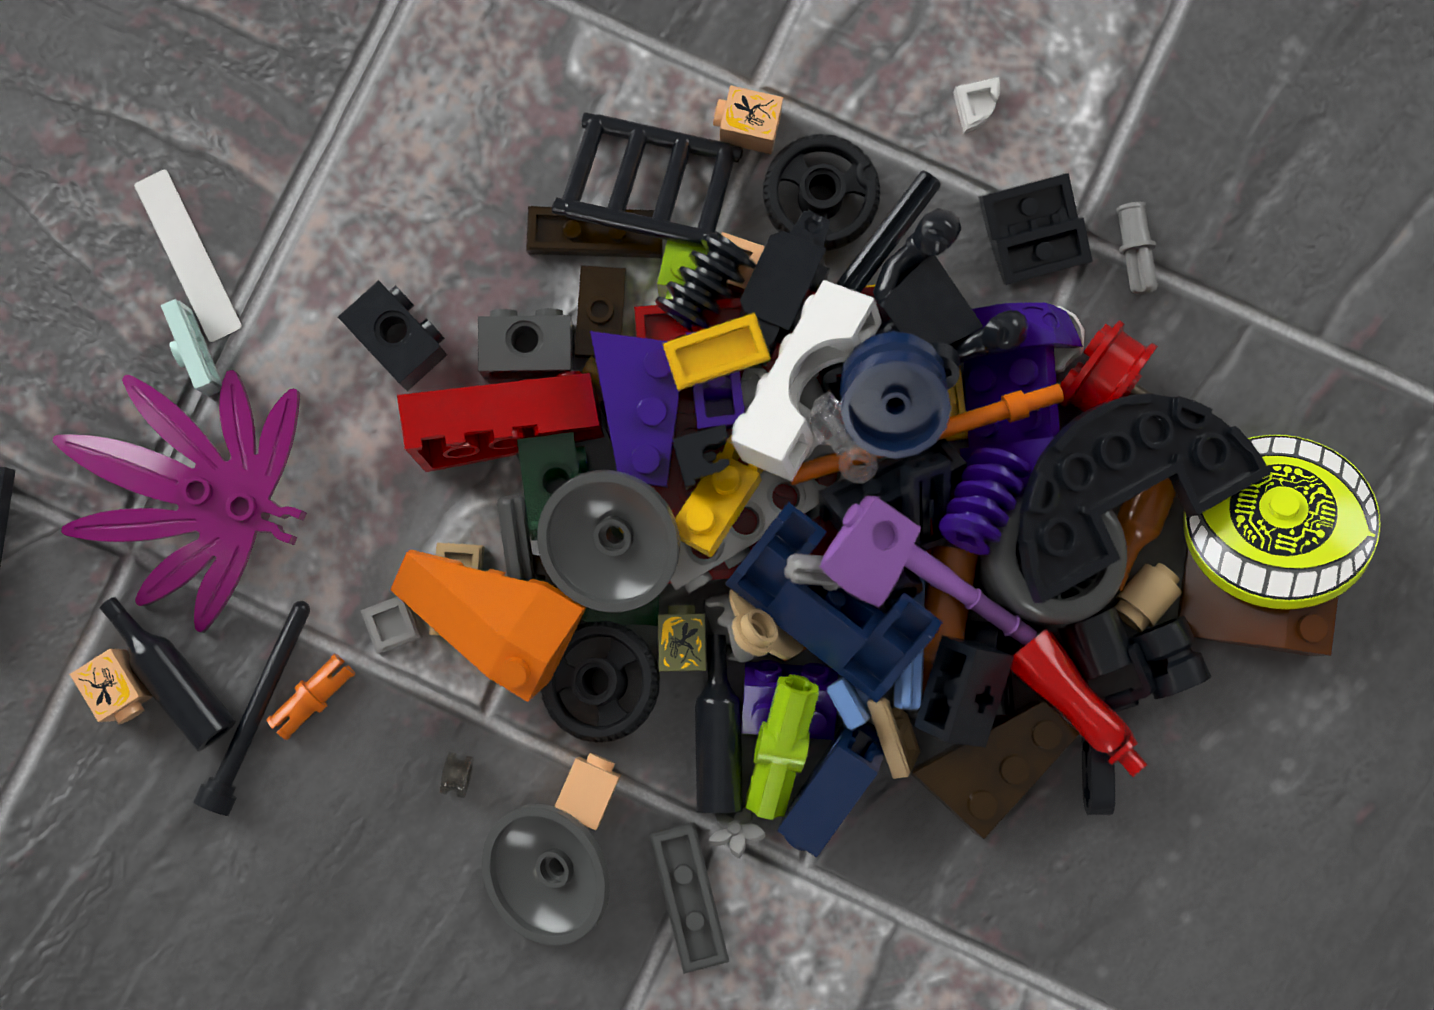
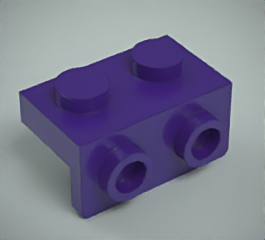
[741,660,838,740]

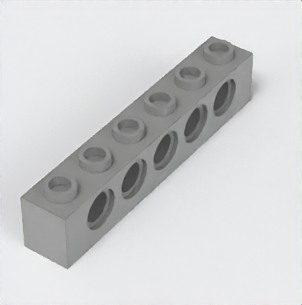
[670,424,888,593]

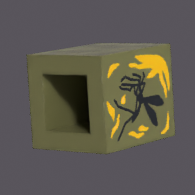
[658,605,706,672]

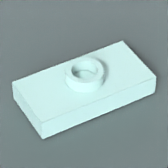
[161,299,222,397]

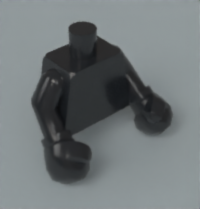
[873,209,1029,364]

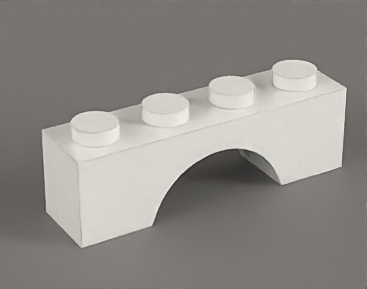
[731,280,882,481]

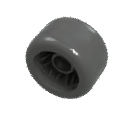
[975,488,1127,626]

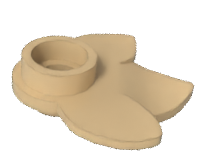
[729,589,804,660]

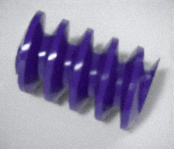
[939,448,1031,555]

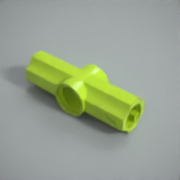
[746,674,819,820]

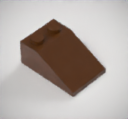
[1178,546,1338,657]

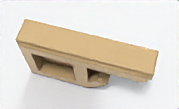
[867,697,920,779]

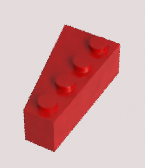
[397,371,604,472]

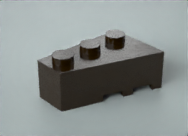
[910,700,1080,839]

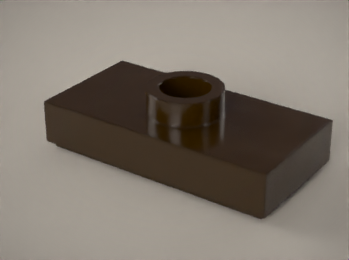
[575,265,627,359]

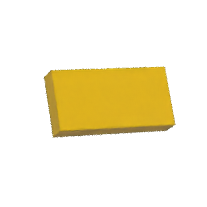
[663,313,770,391]

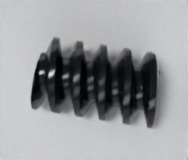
[655,231,756,332]

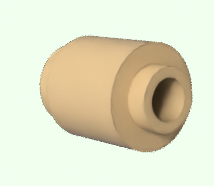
[1114,563,1181,633]

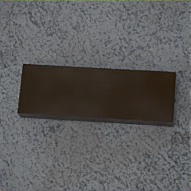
[526,206,663,258]

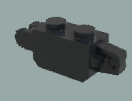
[740,211,830,369]

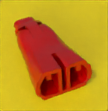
[1010,629,1148,777]

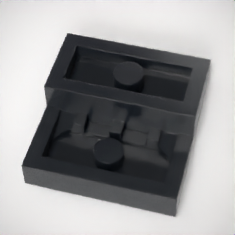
[978,173,1093,285]

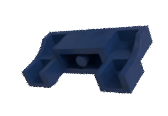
[725,502,943,703]

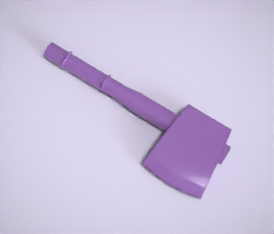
[820,496,1037,646]

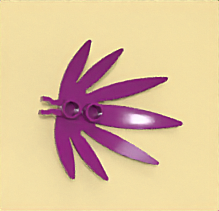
[52,370,307,633]

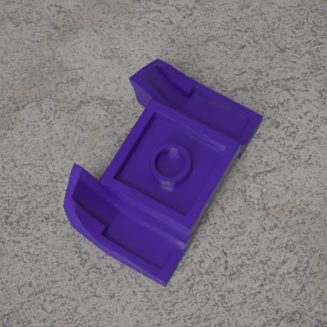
[960,302,1083,487]

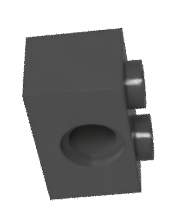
[478,308,574,379]

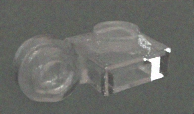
[809,391,878,483]

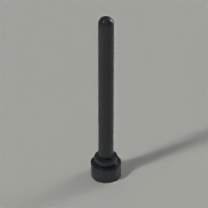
[193,601,310,816]

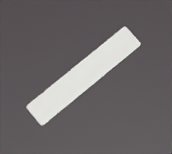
[134,169,242,342]

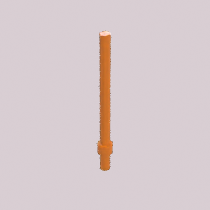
[789,384,1064,486]

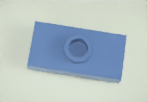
[827,676,871,730]

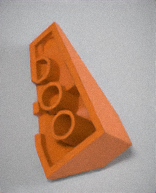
[390,550,587,702]

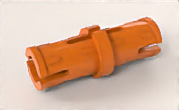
[266,653,355,740]

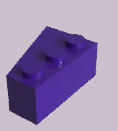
[590,331,681,488]

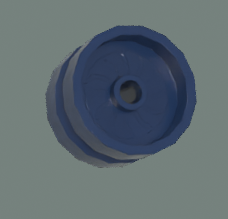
[840,331,951,459]

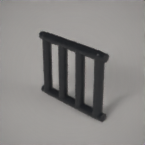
[552,112,743,248]

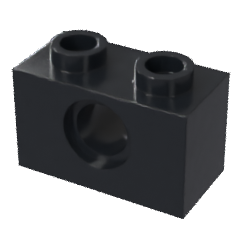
[338,280,447,391]

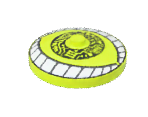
[1183,435,1380,609]

